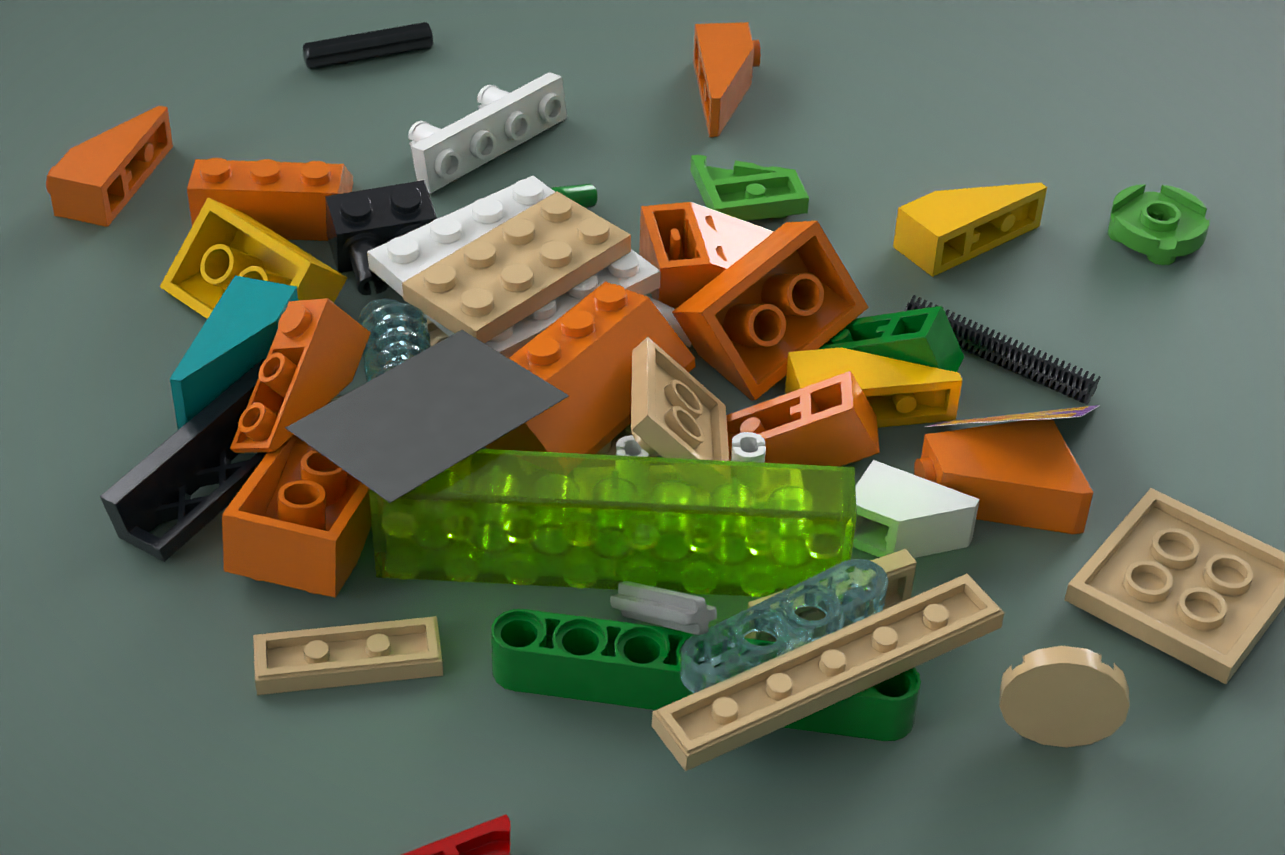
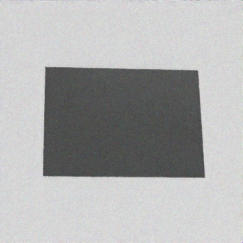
[286,330,569,503]

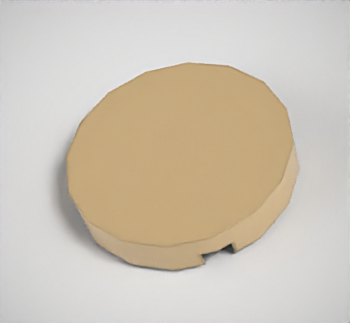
[999,646,1130,747]

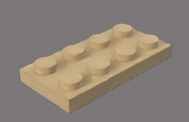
[402,191,631,343]

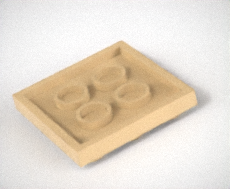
[1064,488,1285,684]

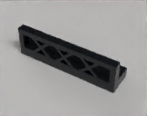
[100,358,268,562]

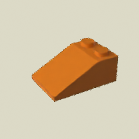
[222,435,382,598]

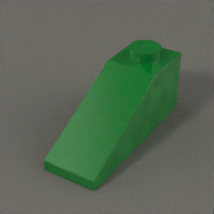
[819,306,964,372]

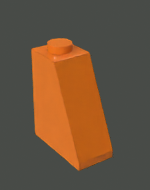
[914,419,1093,535]

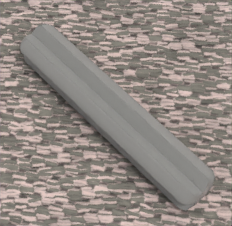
[610,581,717,635]

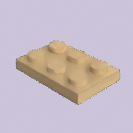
[631,336,731,502]

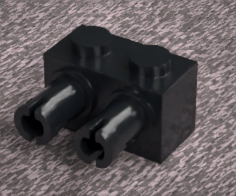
[326,180,437,295]

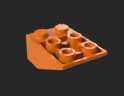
[639,202,774,309]

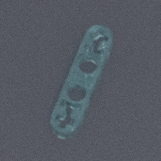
[680,559,888,693]

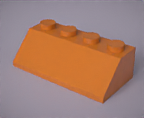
[485,282,696,481]

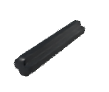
[302,22,433,69]

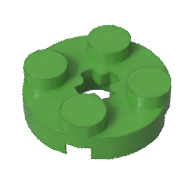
[1107,184,1210,265]

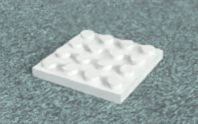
[367,175,660,358]

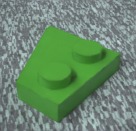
[690,155,809,221]

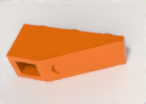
[230,298,371,453]

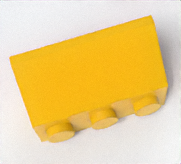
[160,198,347,319]

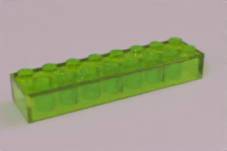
[369,449,857,597]

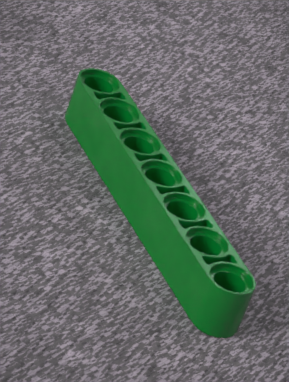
[491,609,921,741]

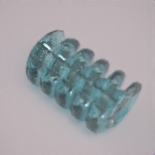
[358,298,432,383]

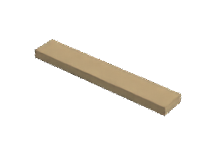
[652,574,1004,771]

